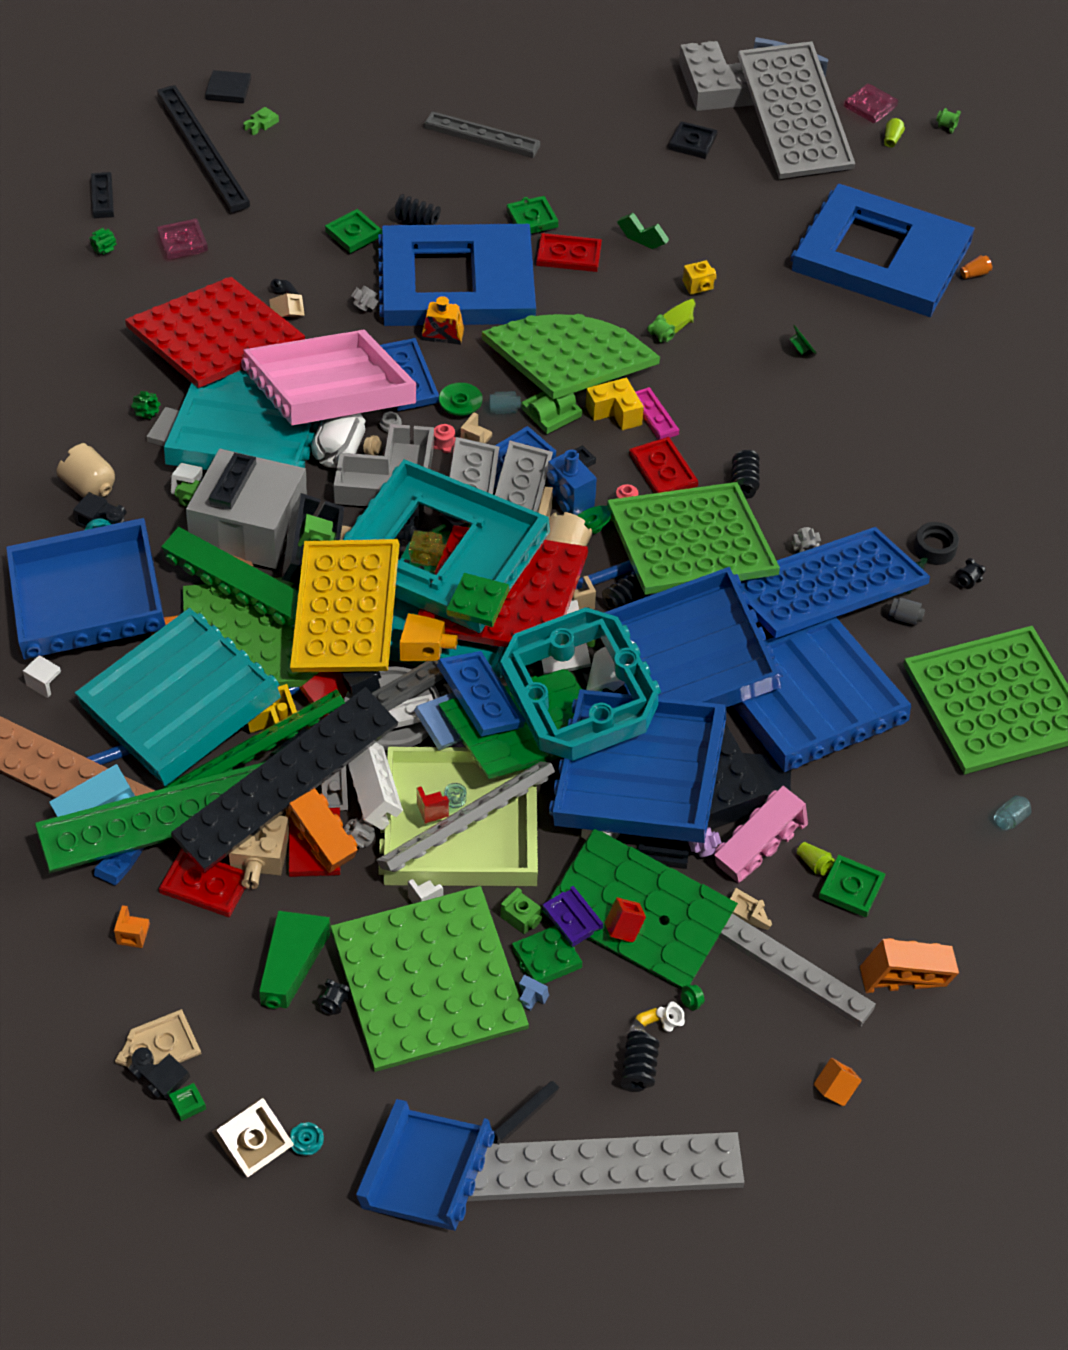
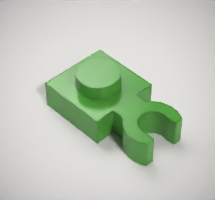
[243,107,279,135]

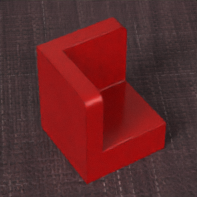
[416,786,449,823]
[605,897,646,942]

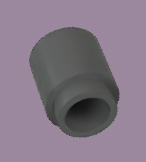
[889,597,925,626]

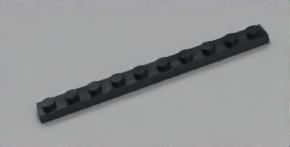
[157,85,250,213]

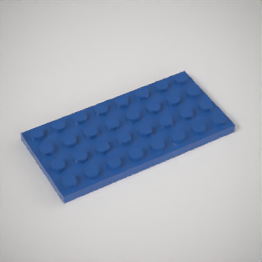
[740,527,930,638]

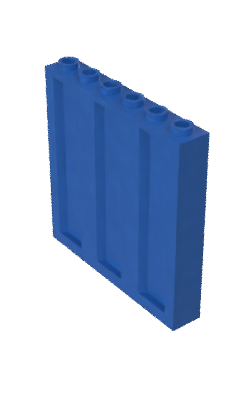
[604,567,783,707]
[732,617,911,772]
[549,689,726,843]

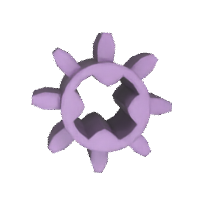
[688,827,722,857]

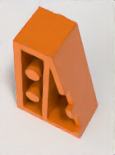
[285,788,358,873]
[860,938,959,993]

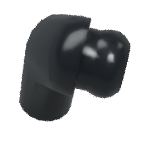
[270,278,299,295]

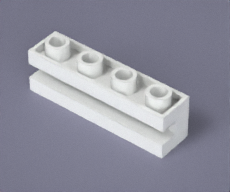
[348,743,403,830]

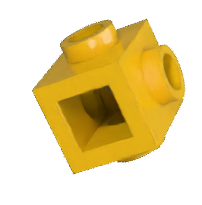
[683,260,716,295]

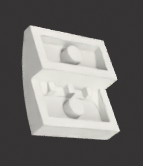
[586,641,634,692]

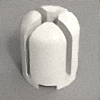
[311,413,365,469]

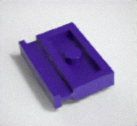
[543,886,603,947]

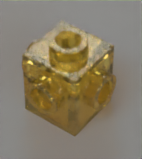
[409,530,446,566]

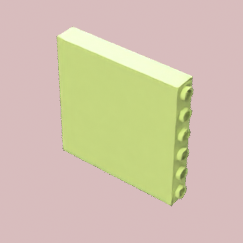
[379,747,538,886]

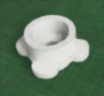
[656,1002,685,1032]

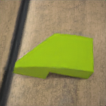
[663,299,696,334]

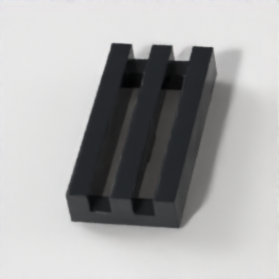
[638,837,689,869]

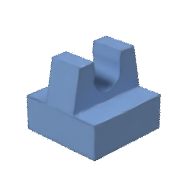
[519,975,549,1011]

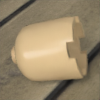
[57,443,115,498]
[545,512,592,546]

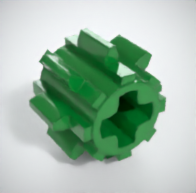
[89,228,117,255]
[131,391,160,419]

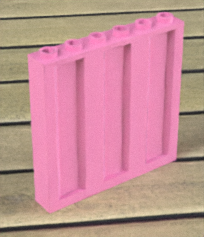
[241,330,416,425]

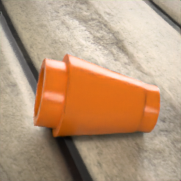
[960,255,992,279]

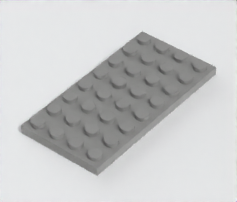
[738,41,855,179]

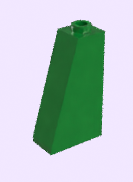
[259,911,331,1009]

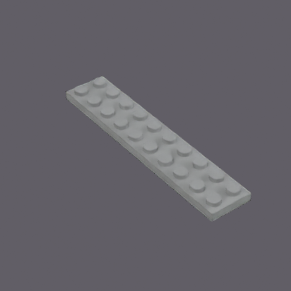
[467,1132,744,1201]

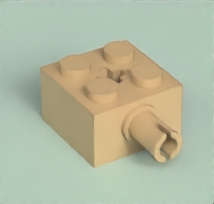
[229,816,290,889]

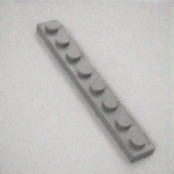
[377,762,555,872]
[718,913,876,1027]

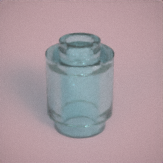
[489,391,521,414]
[994,795,1032,830]

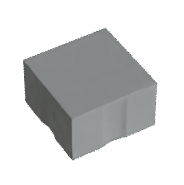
[186,449,307,569]

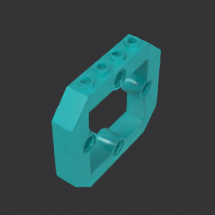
[501,607,661,761]

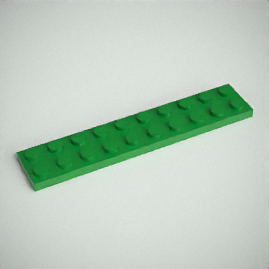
[35,762,264,873]

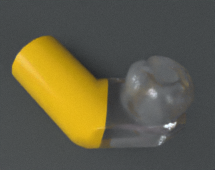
[629,1008,661,1033]

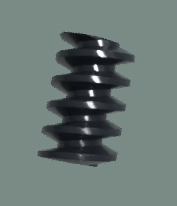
[395,194,441,225]
[731,450,760,499]
[602,571,648,611]
[620,1030,660,1092]

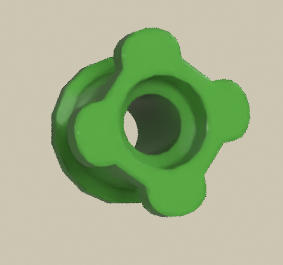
[936,108,961,133]
[647,314,675,343]

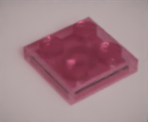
[844,83,898,124]
[157,218,208,259]

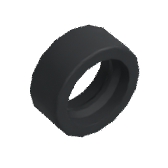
[914,522,959,565]

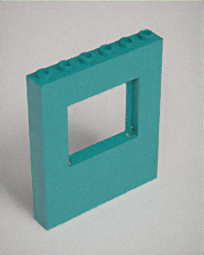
[343,459,550,633]

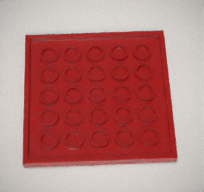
[125,277,305,388]
[418,525,588,648]

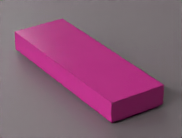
[635,387,679,440]

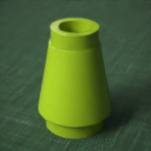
[884,118,905,148]
[797,842,835,875]

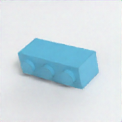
[50,764,135,817]

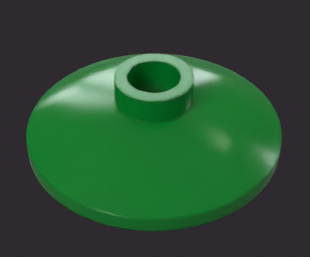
[439,382,482,415]
[577,505,612,534]

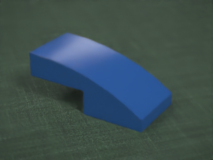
[94,847,145,885]

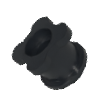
[955,558,986,589]
[317,979,351,1015]

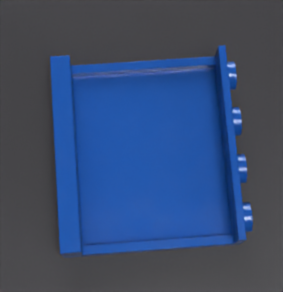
[356,1099,494,1231]

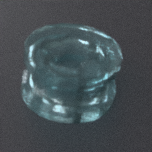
[444,783,467,808]

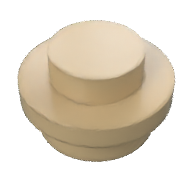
[363,435,382,456]

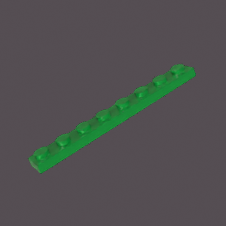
[163,689,345,788]

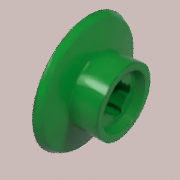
[790,324,817,355]

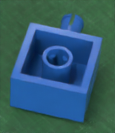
[547,450,597,515]

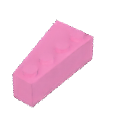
[715,786,808,883]

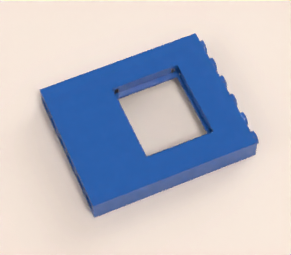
[791,183,975,318]
[379,224,536,326]

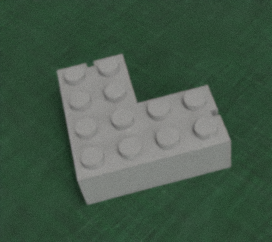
[679,41,754,111]
[334,424,434,511]

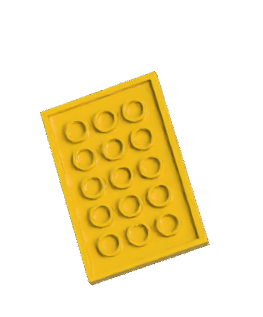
[290,539,399,672]

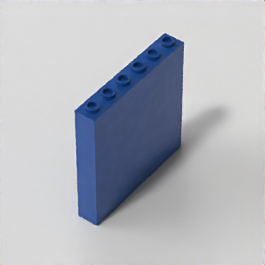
[6,518,165,659]

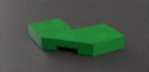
[617,213,669,249]

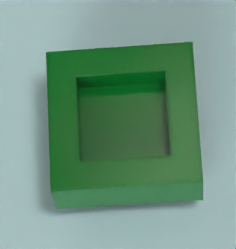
[169,1083,206,1121]

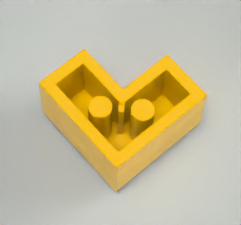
[585,378,644,430]
[247,684,302,745]

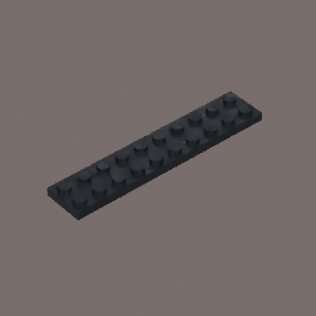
[171,687,398,873]

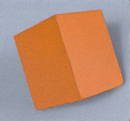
[114,905,150,948]
[814,1058,862,1106]

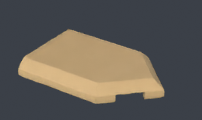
[115,1009,201,1067]

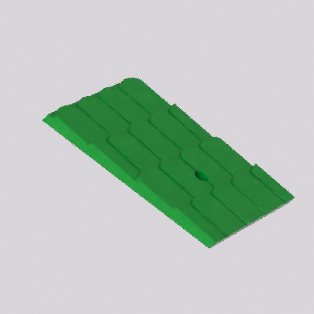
[439,669,583,779]
[541,829,738,990]

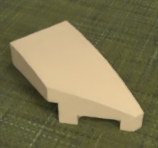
[730,888,772,930]

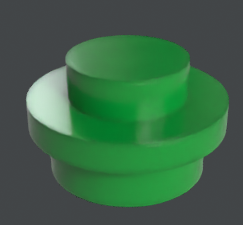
[681,984,705,1011]

